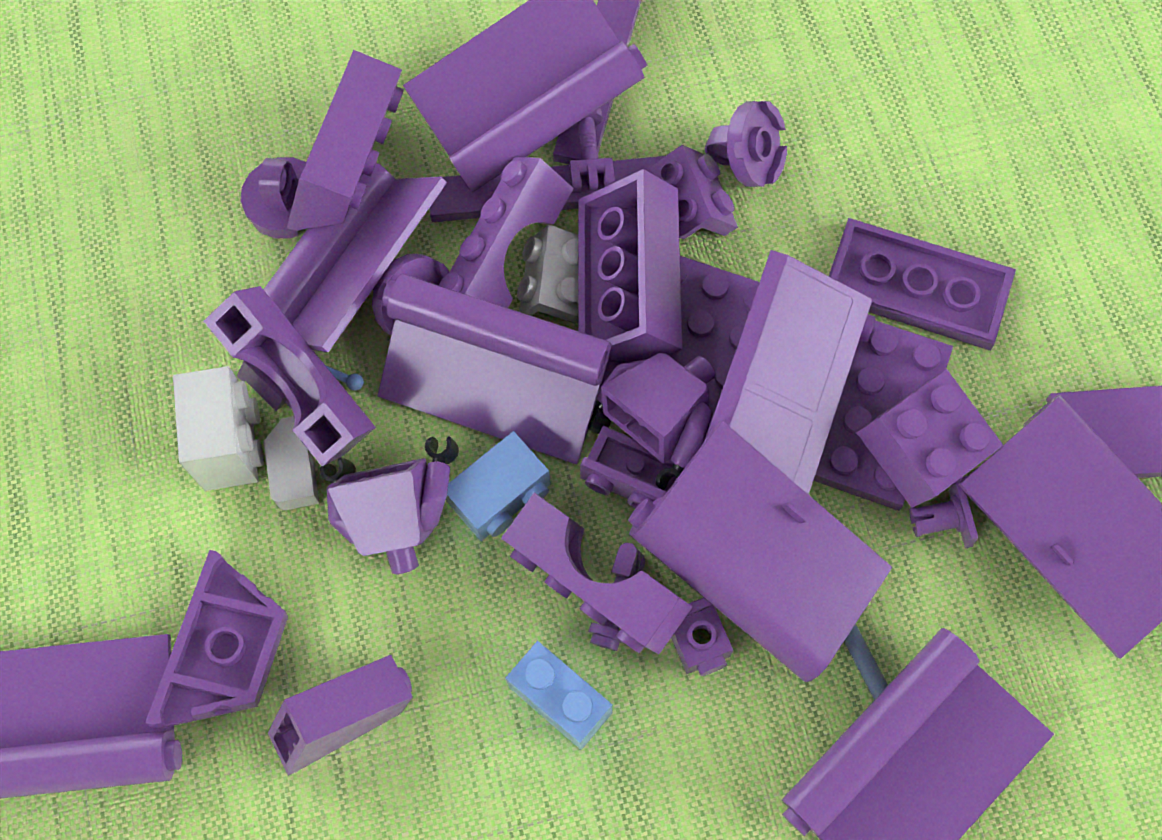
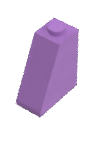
[268,655,413,776]

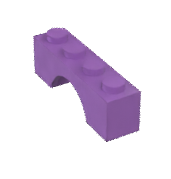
[439,157,574,308]
[203,286,376,466]
[501,493,693,654]

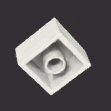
[173,366,264,491]

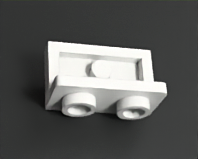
[517,225,578,324]

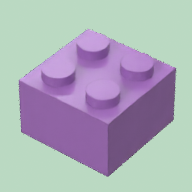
[856,369,1004,508]

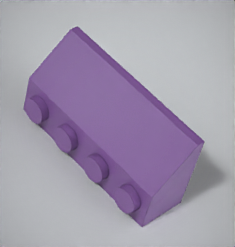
[287,50,404,231]
[578,169,682,361]

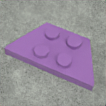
[145,550,288,729]

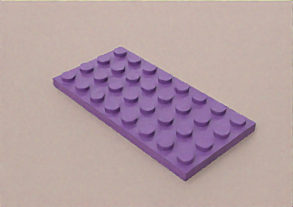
[596,256,953,511]

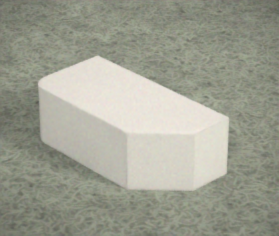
[264,416,320,510]

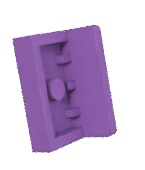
[651,145,738,239]
[580,426,677,509]

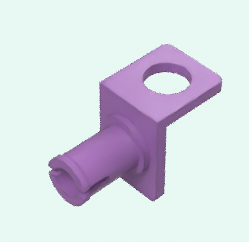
[909,475,978,548]

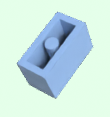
[446,431,551,541]
[505,641,613,750]

